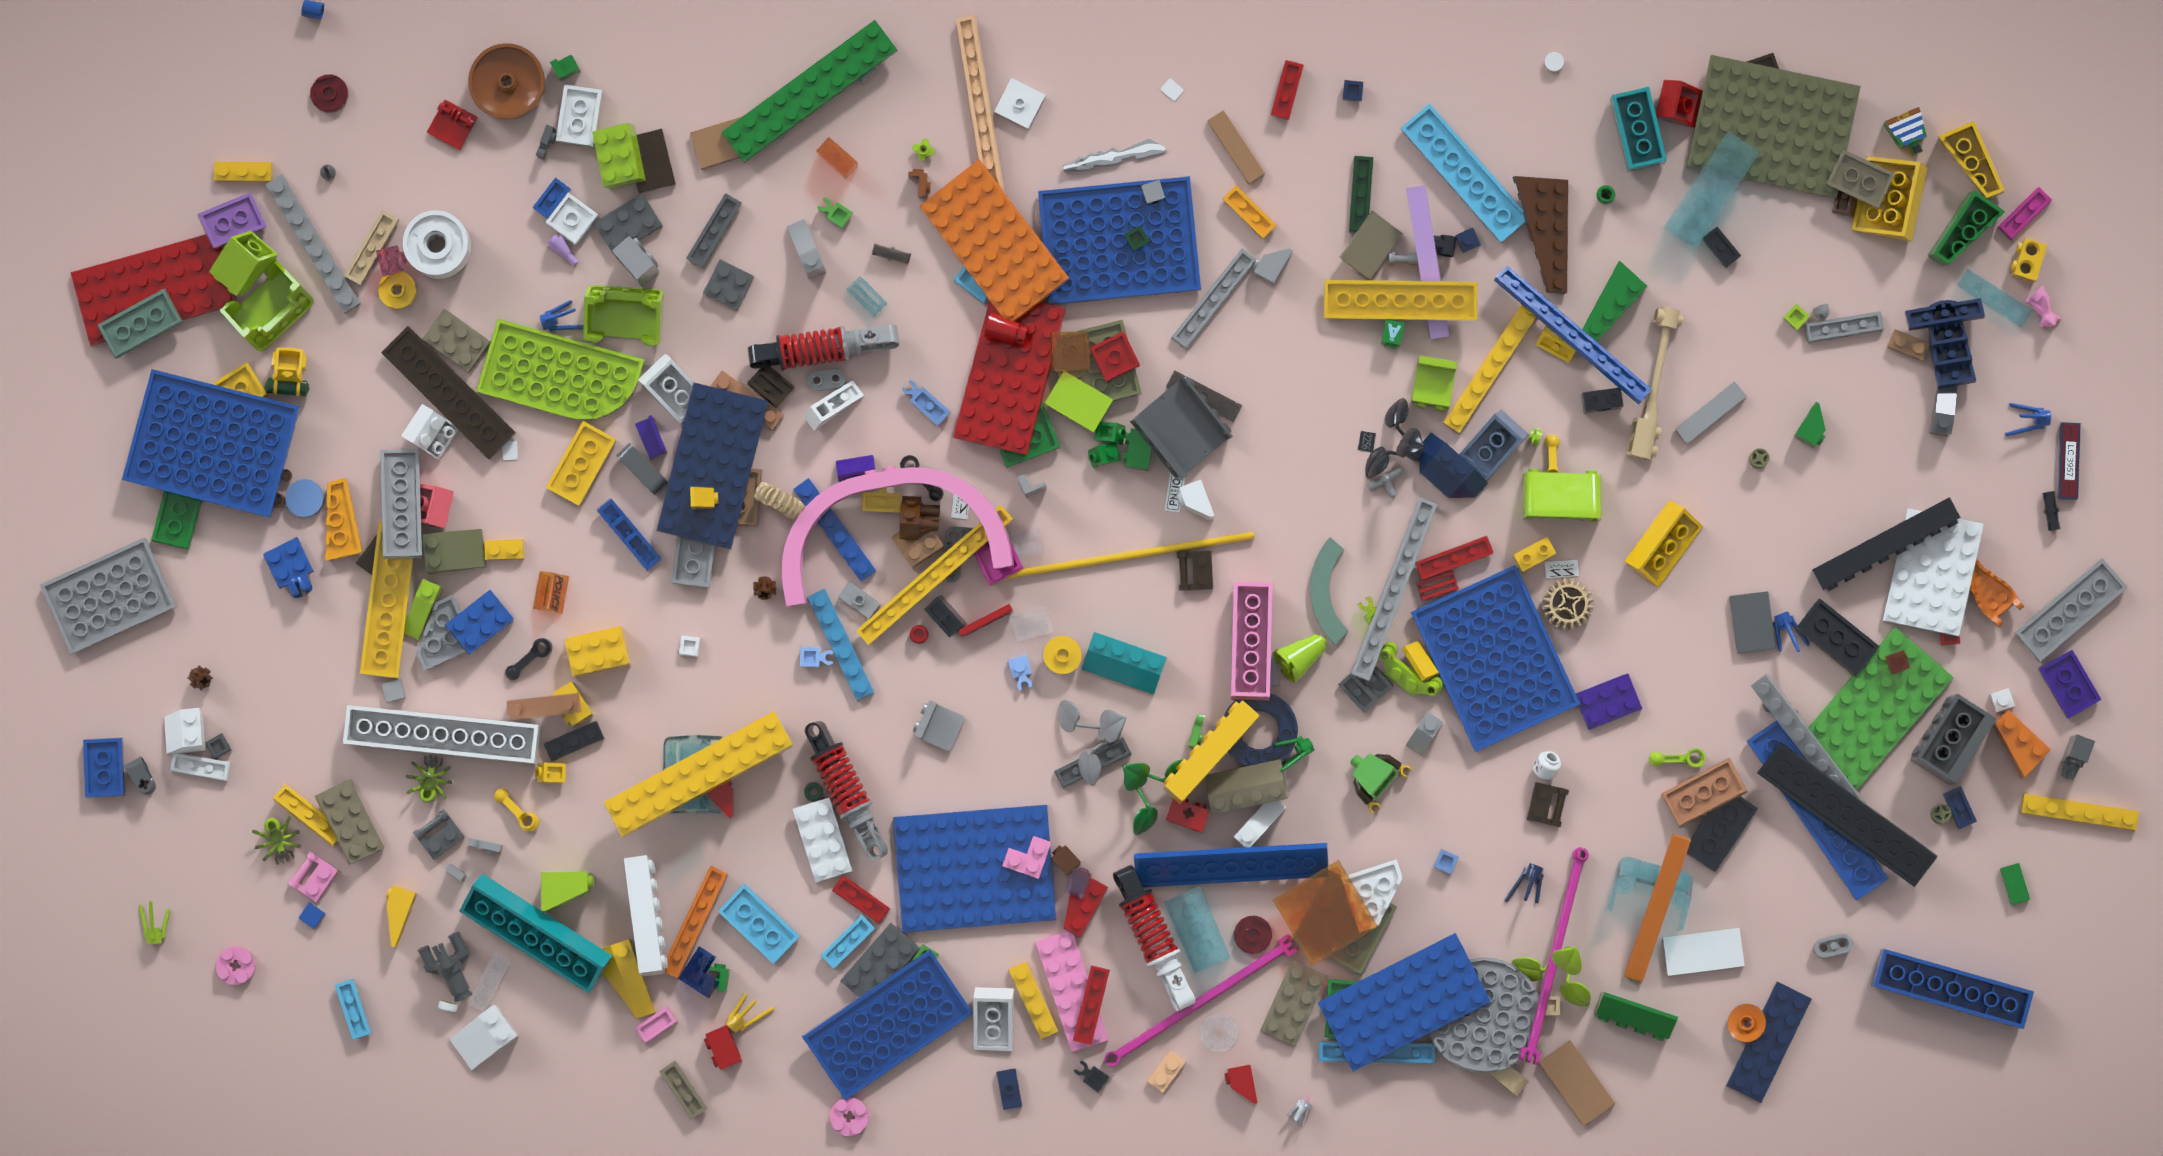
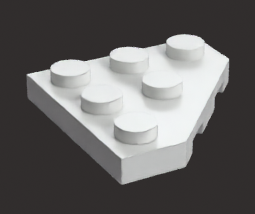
[1341,859,1403,933]

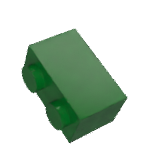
[1122,428,1151,471]

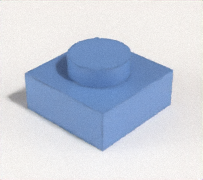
[1433,849,1459,875]

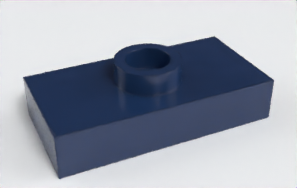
[1943,786,1977,829]
[997,1068,1022,1110]

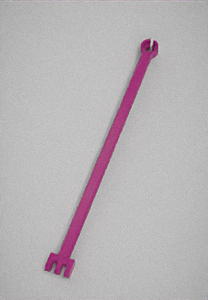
[1518,847,1589,1065]
[1104,934,1299,1067]

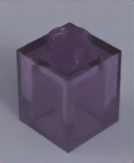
[1065,867,1092,899]

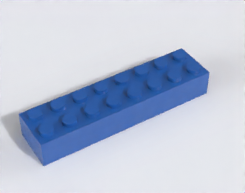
[1871,949,2034,1029]

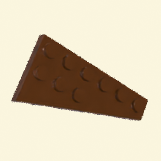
[1512,176,1568,294]

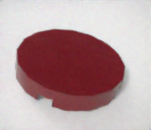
[310,74,349,113]
[1234,915,1272,954]

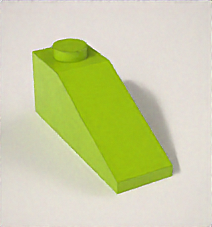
[404,579,443,640]

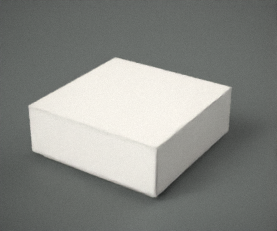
[679,636,701,657]

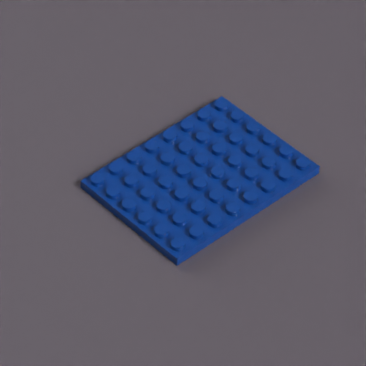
[1038,176,1201,305]
[122,369,300,518]
[1411,565,1580,752]
[893,805,1056,933]

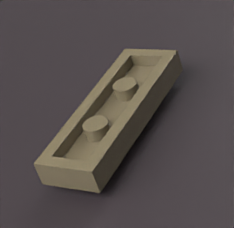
[659,1061,708,1120]

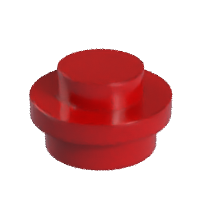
[909,625,929,644]

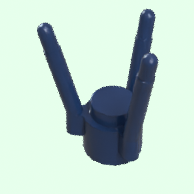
[1505,863,1544,904]

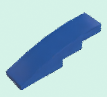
[596,498,662,571]

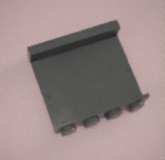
[1129,377,1233,481]

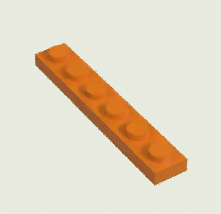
[665,866,728,979]

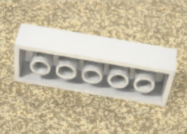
[624,855,668,977]

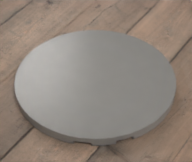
[1429,958,1539,1073]

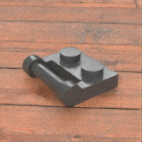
[413,809,465,860]

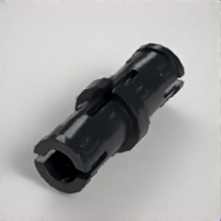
[2042,491,2061,531]

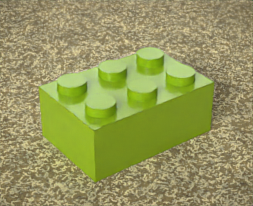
[592,123,646,190]

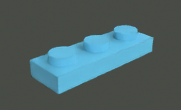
[820,915,875,969]
[335,979,372,1040]

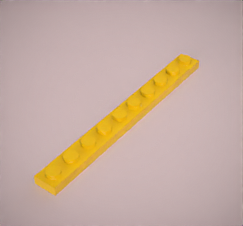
[856,504,1014,645]

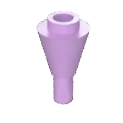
[547,234,578,266]

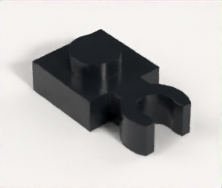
[1074,1061,1109,1093]

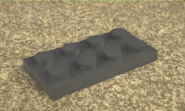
[840,923,920,997]

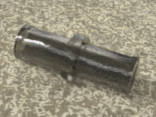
[872,243,911,265]

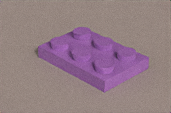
[197,192,266,250]

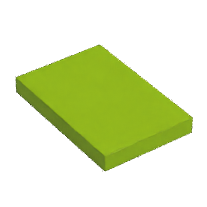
[1044,371,1113,433]

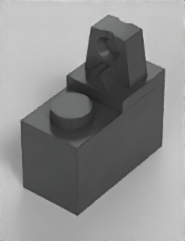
[2061,734,2095,780]

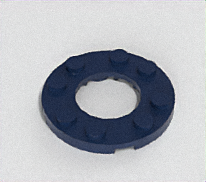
[1224,694,1298,766]

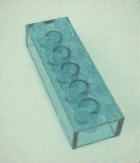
[1663,131,1760,248]

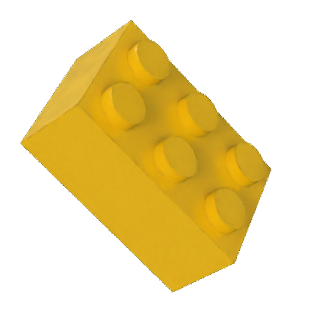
[564,626,631,677]

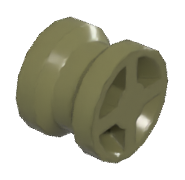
[1749,448,1769,469]
[1930,804,1951,823]

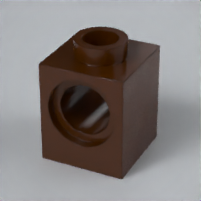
[1051,845,1081,875]

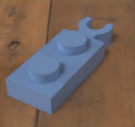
[902,380,951,427]

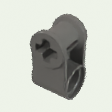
[124,757,156,795]

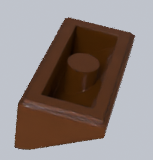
[1832,190,1858,218]

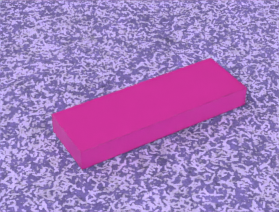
[1997,187,2052,240]

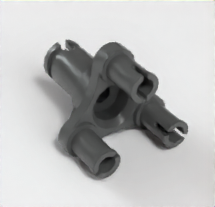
[417,931,472,1002]

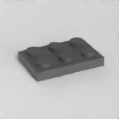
[594,193,663,256]

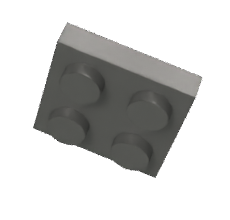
[703,259,754,311]

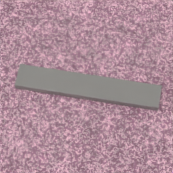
[1171,248,1257,349]

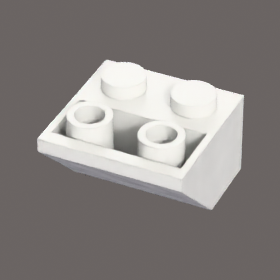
[401,404,458,460]

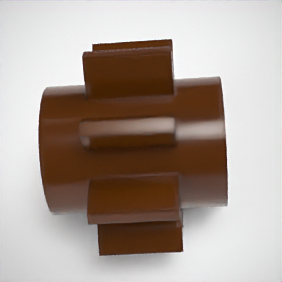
[753,576,776,600]
[187,665,213,691]

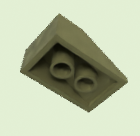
[422,529,486,575]

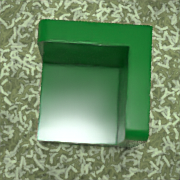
[550,55,580,82]

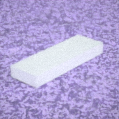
[170,753,231,781]

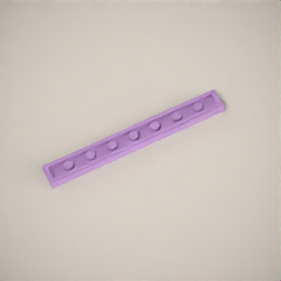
[1406,185,1450,339]

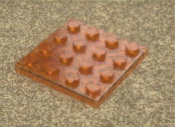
[1273,860,1378,966]

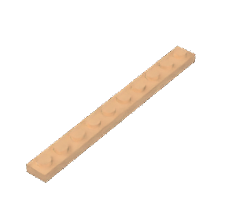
[956,15,1005,192]

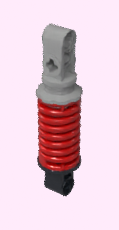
[748,324,900,371]
[805,721,888,860]

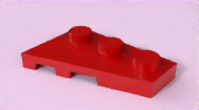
[1063,869,1108,938]

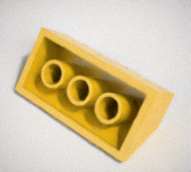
[1624,500,1703,588]

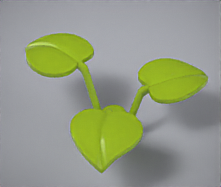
[1512,946,1591,1006]

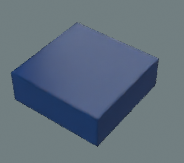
[298,902,326,929]

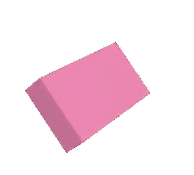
[635,1006,677,1044]

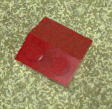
[1656,80,1703,128]

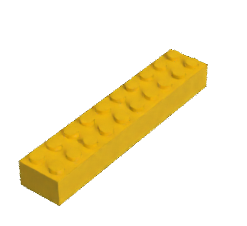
[603,711,793,838]

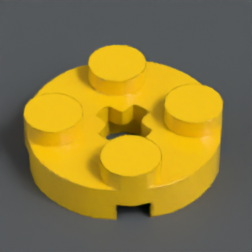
[378,271,417,310]

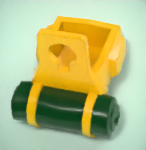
[265,348,310,397]

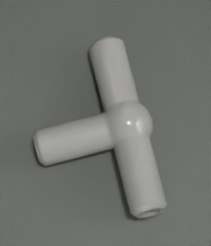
[1367,468,1403,498]

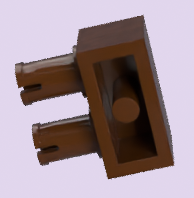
[899,496,940,540]

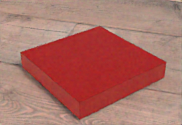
[1089,331,1141,383]

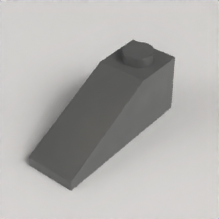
[1929,386,1957,437]

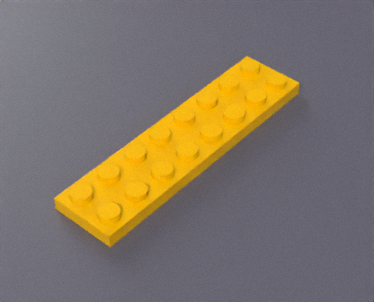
[1324,280,1478,321]
[360,521,413,678]

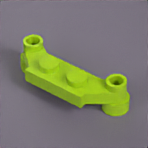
[1379,641,1444,697]

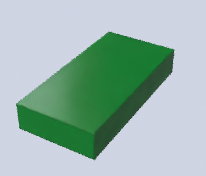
[2000,863,2030,905]

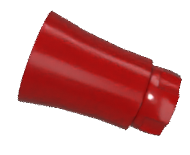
[984,312,1029,345]

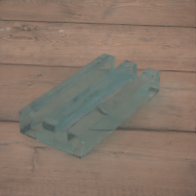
[847,276,887,317]

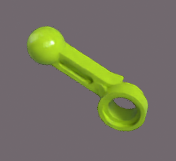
[1649,748,1706,768]

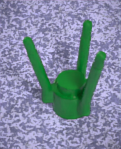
[1274,736,1314,772]

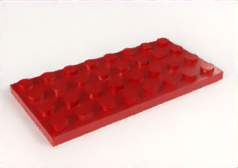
[70,234,238,346]
[953,300,1066,456]

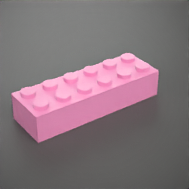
[1230,582,1273,701]

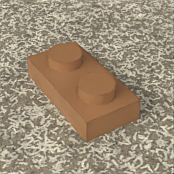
[1887,329,1930,362]

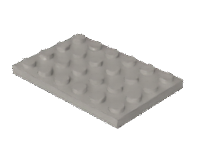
[40,538,177,655]

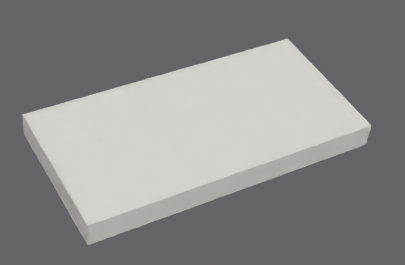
[1662,928,1745,976]

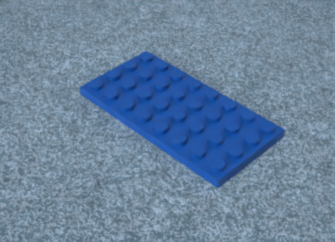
[1317,933,1491,1072]
[802,949,973,1100]

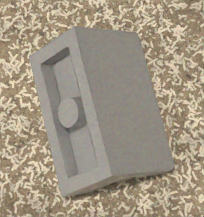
[1017,474,1047,498]

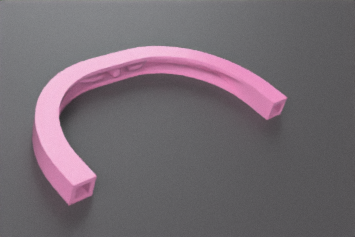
[782,466,1014,607]

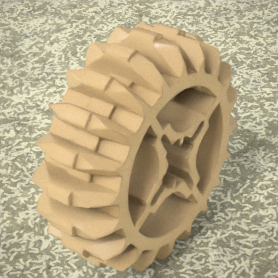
[754,482,805,520]
[1542,578,1594,630]

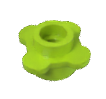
[912,139,935,161]
[1528,427,1543,446]

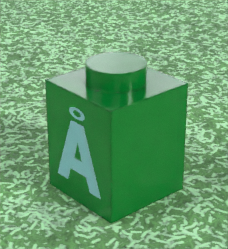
[1381,319,1405,350]

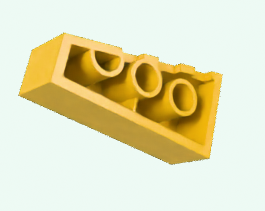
[1938,121,2005,200]

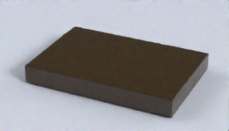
[636,129,676,193]

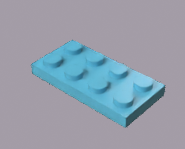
[718,883,800,964]

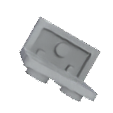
[913,700,964,751]

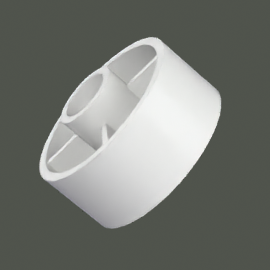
[403,210,471,279]

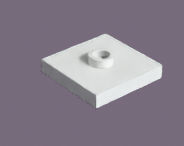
[994,78,1046,129]
[545,192,599,245]

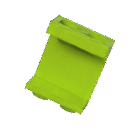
[1411,356,1458,411]

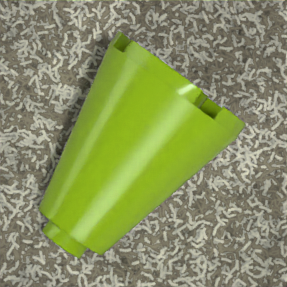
[1272,634,1327,683]

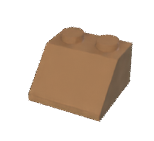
[892,516,944,569]

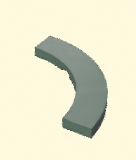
[1310,537,1348,645]

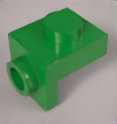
[1088,443,1121,468]

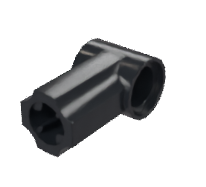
[1434,235,1457,257]

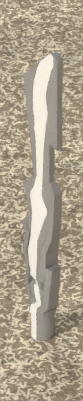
[1063,139,1166,172]

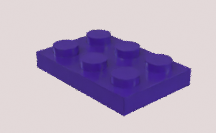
[2038,650,2102,719]
[1576,673,1642,730]

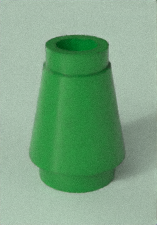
[1596,185,1615,204]

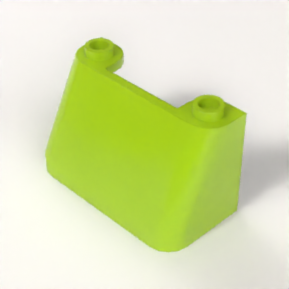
[219,259,314,351]
[583,285,664,347]
[1522,469,1602,522]

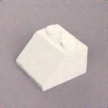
[1177,480,1214,520]
[164,708,206,755]

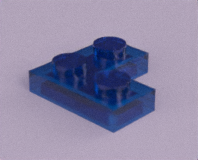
[678,946,719,998]

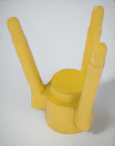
[725,993,774,1033]

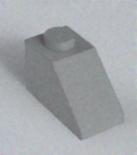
[1252,248,1293,286]
[1406,712,1443,756]

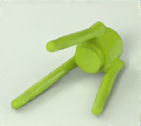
[139,901,170,944]

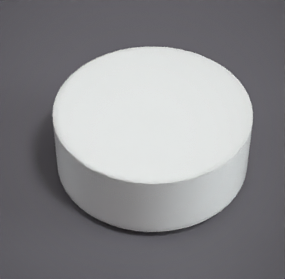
[1544,52,1564,72]

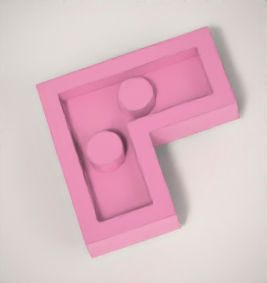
[1002,836,1052,879]

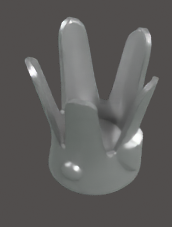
[1286,1097,1313,1126]

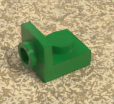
[1094,422,1126,445]
[709,963,730,992]

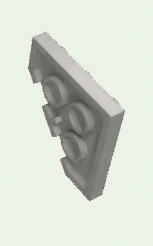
[416,595,466,671]

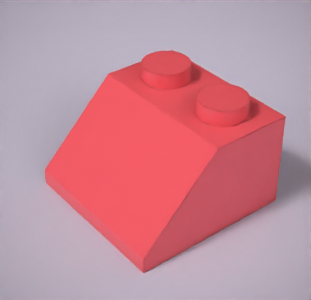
[420,484,454,528]

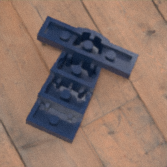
[1905,298,1985,389]

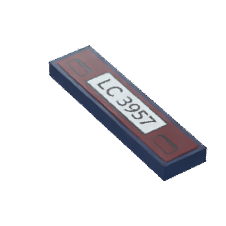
[2058,422,2081,500]

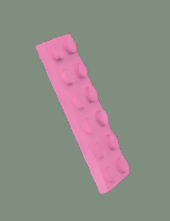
[1036,931,1108,1052]

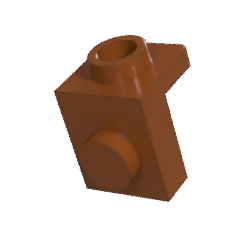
[908,169,931,198]

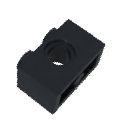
[1581,388,1624,414]

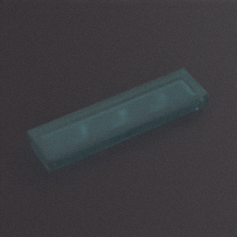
[1957,269,2032,327]

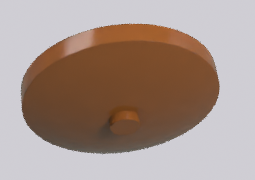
[468,43,545,120]

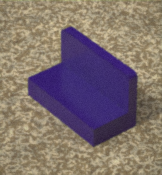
[635,415,667,460]
[836,455,876,482]

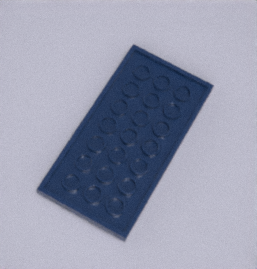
[656,383,768,550]

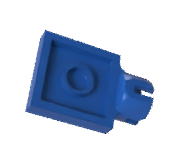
[263,537,314,598]

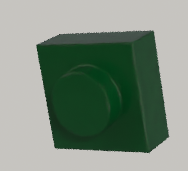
[1124,225,1150,252]

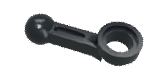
[900,455,944,501]
[505,638,552,680]

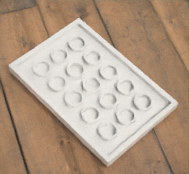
[1883,508,1984,637]

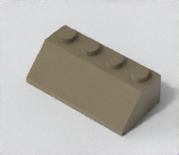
[1206,759,1289,814]

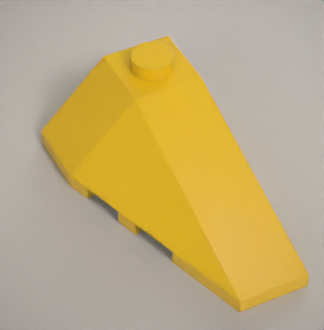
[603,939,656,1019]

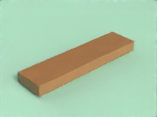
[1207,110,1265,184]

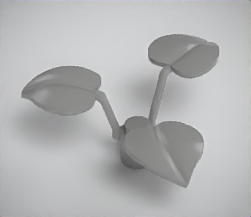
[1058,700,1127,786]

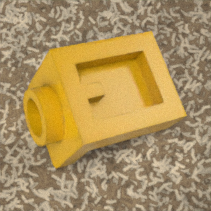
[535,763,566,783]

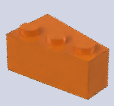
[1993,710,2051,779]

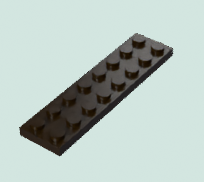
[381,326,516,460]

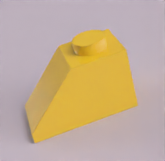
[690,487,718,510]

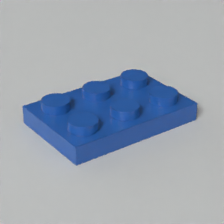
[445,590,514,655]
[83,738,125,798]

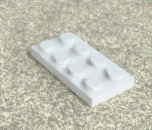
[793,797,853,882]

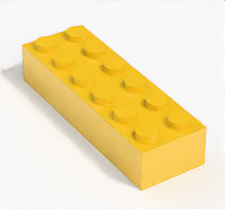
[1163,700,1260,805]

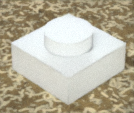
[1990,688,2015,713]

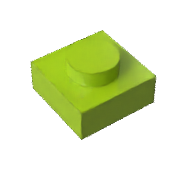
[1783,303,1810,331]

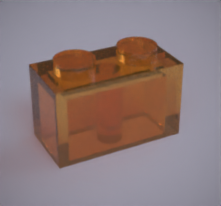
[816,137,858,179]

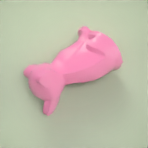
[2025,286,2062,328]

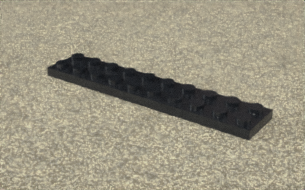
[1757,742,1938,887]

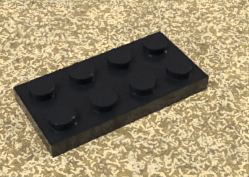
[1795,598,1880,677]
[1687,796,1758,872]

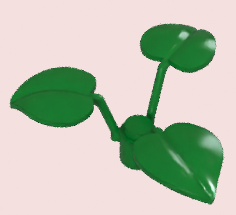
[1123,760,1188,835]

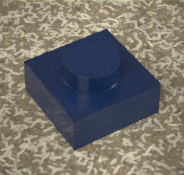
[1342,80,1363,102]
[1455,228,1481,253]

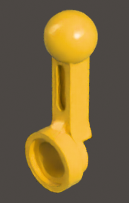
[1545,434,1560,473]
[494,788,539,832]

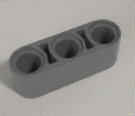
[616,443,668,495]

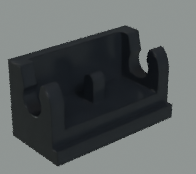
[924,595,967,638]

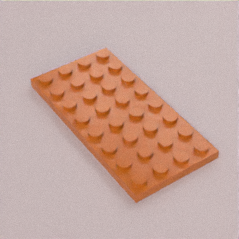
[919,159,1070,322]

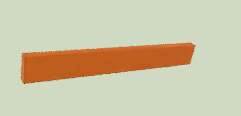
[1624,833,1691,982]

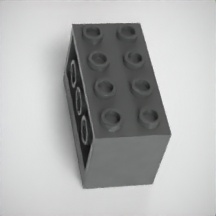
[1911,694,1997,785]

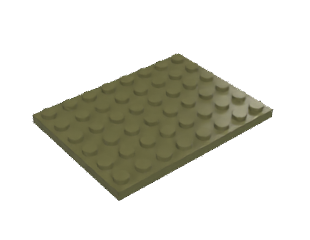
[1686,55,1861,198]

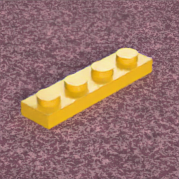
[273,784,337,847]
[1009,961,1058,1039]

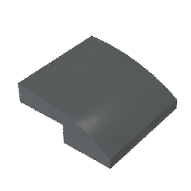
[1338,665,1394,713]

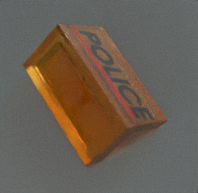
[533,571,569,614]

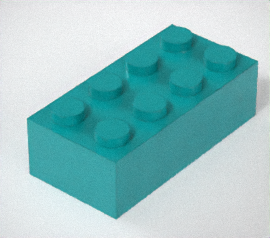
[1610,87,1667,172]

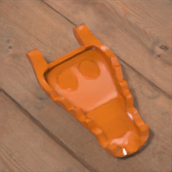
[1970,560,2024,627]

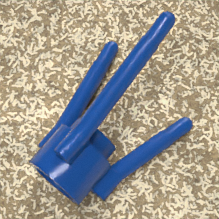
[540,300,583,332]
[2005,403,2051,436]
[1773,611,1810,652]

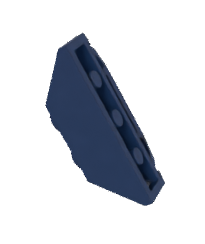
[1419,433,1488,498]

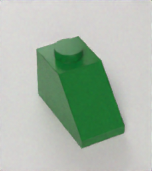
[1794,402,1826,448]

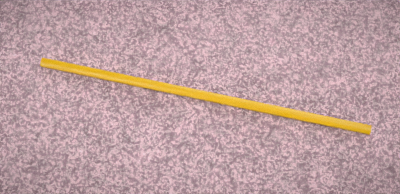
[1003,532,1254,580]

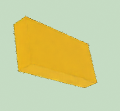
[1402,641,1439,681]

